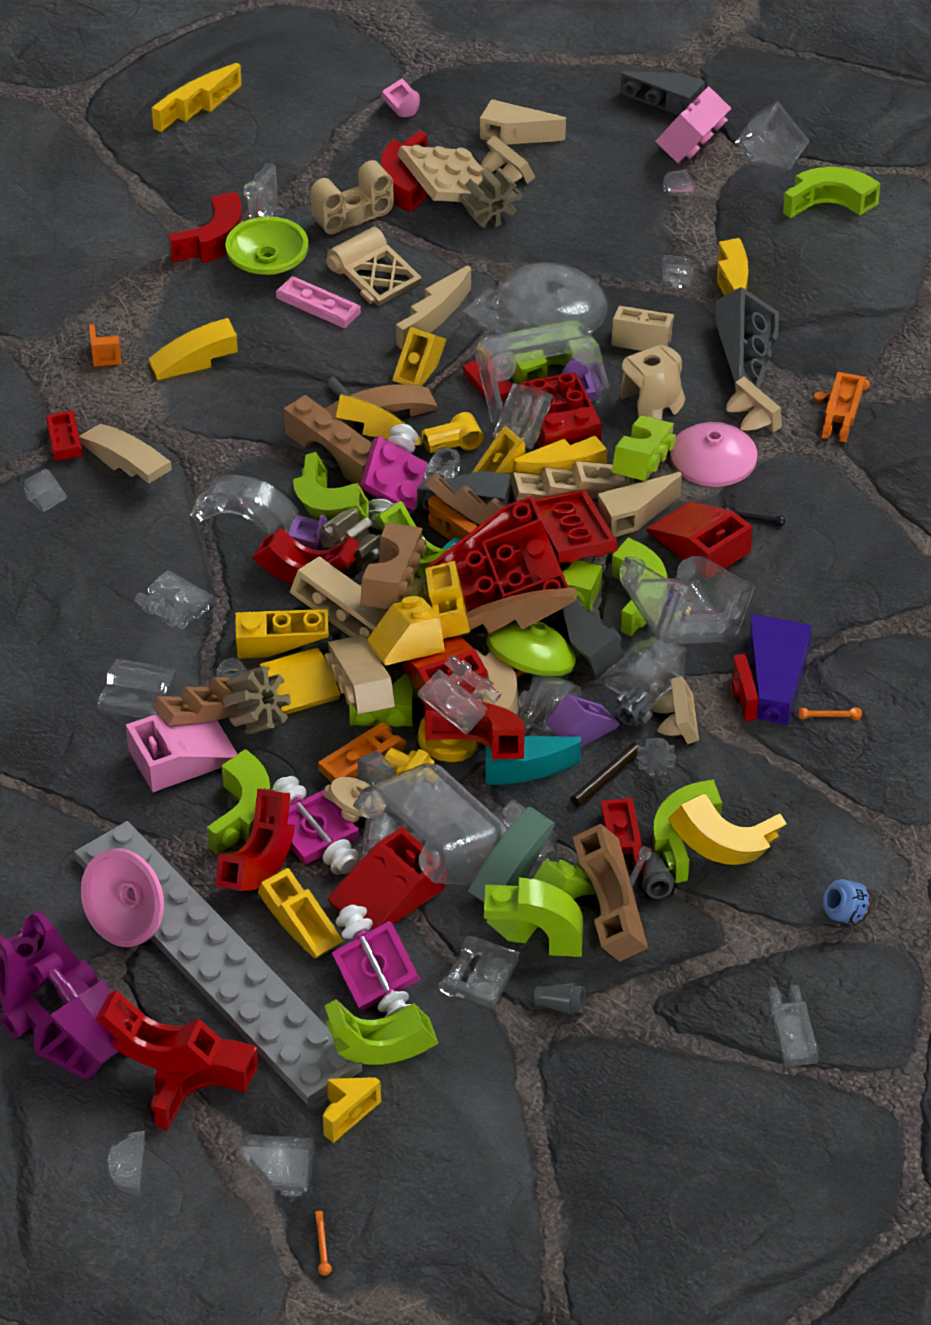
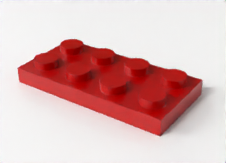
[533,489,617,563]

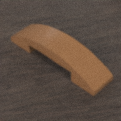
[325,384,438,430]

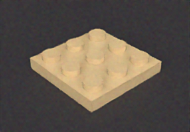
[397,145,484,202]

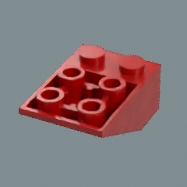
[521,372,601,448]
[646,501,753,579]
[400,635,488,706]
[327,827,445,932]

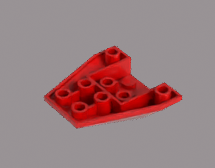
[428,495,569,613]

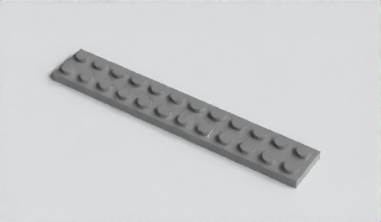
[74,821,362,1105]

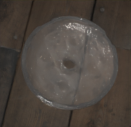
[497,262,608,337]

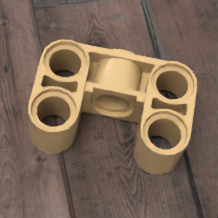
[310,160,393,235]

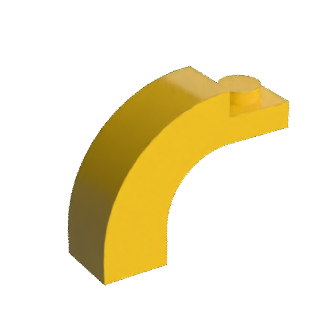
[668,793,787,865]

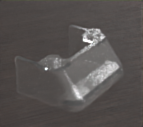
[475,321,610,423]

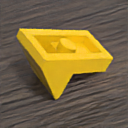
[323,1078,381,1143]

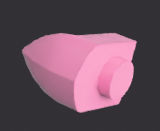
[381,78,420,117]

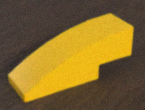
[717,238,748,296]
[149,318,238,381]
[336,394,422,446]
[514,436,607,475]
[425,561,470,639]
[258,868,344,959]

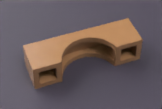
[284,395,372,492]
[360,523,426,609]
[573,824,648,962]

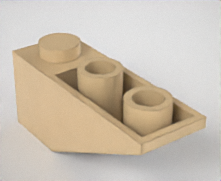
[480,99,566,145]
[598,472,682,537]

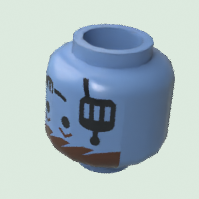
[823,879,872,924]

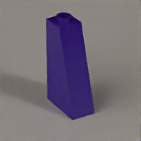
[749,614,812,725]

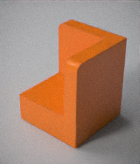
[89,324,122,367]

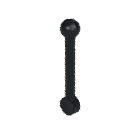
[726,507,786,527]

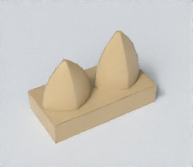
[481,136,535,184]
[726,377,782,433]
[650,676,699,744]

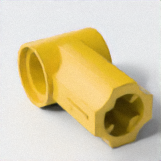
[422,412,484,454]

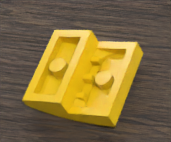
[260,647,341,715]

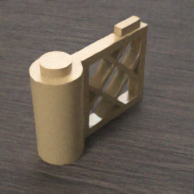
[326,227,422,307]

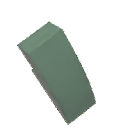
[468,807,556,902]

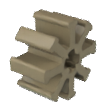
[461,168,522,228]
[320,508,381,575]
[223,666,291,734]

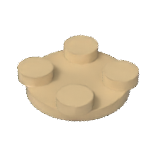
[323,777,385,822]

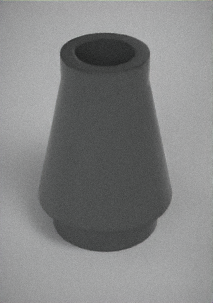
[642,852,674,899]
[534,982,586,1016]

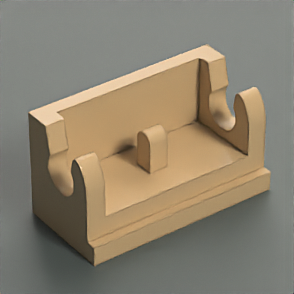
[611,306,674,351]

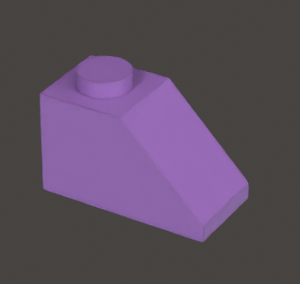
[545,694,620,747]

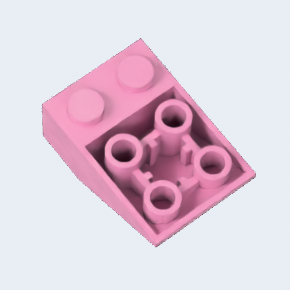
[126,714,237,792]

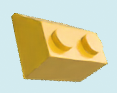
[367,596,445,666]

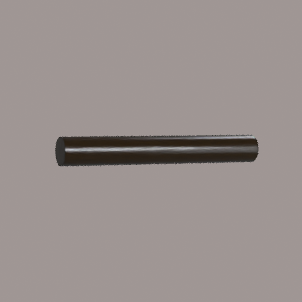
[570,743,641,807]

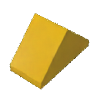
[471,426,525,480]

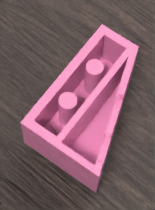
[655,86,732,163]

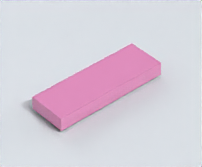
[276,276,361,329]

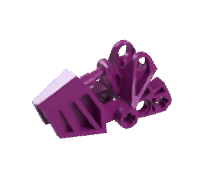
[0,910,124,1080]

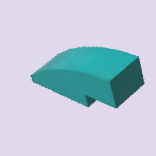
[486,736,581,785]

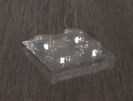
[492,383,553,449]

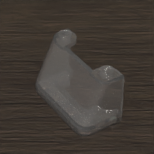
[620,556,755,644]
[353,763,507,885]

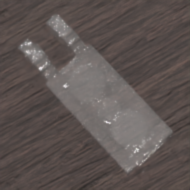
[769,985,819,1067]

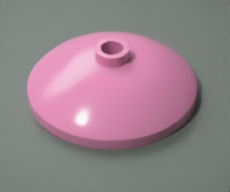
[670,422,757,487]
[81,849,164,947]

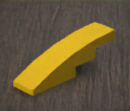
[151,63,242,132]

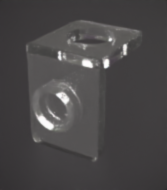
[662,255,694,289]

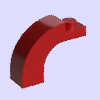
[381,130,428,212]
[168,192,242,264]
[252,527,359,584]
[425,700,525,760]
[215,788,295,891]
[96,990,223,1073]
[150,1040,258,1130]

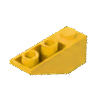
[235,609,329,659]

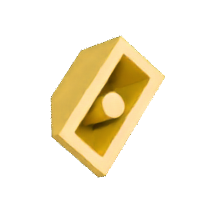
[392,327,447,386]

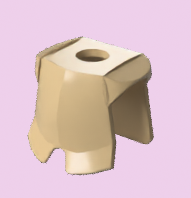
[619,345,686,420]

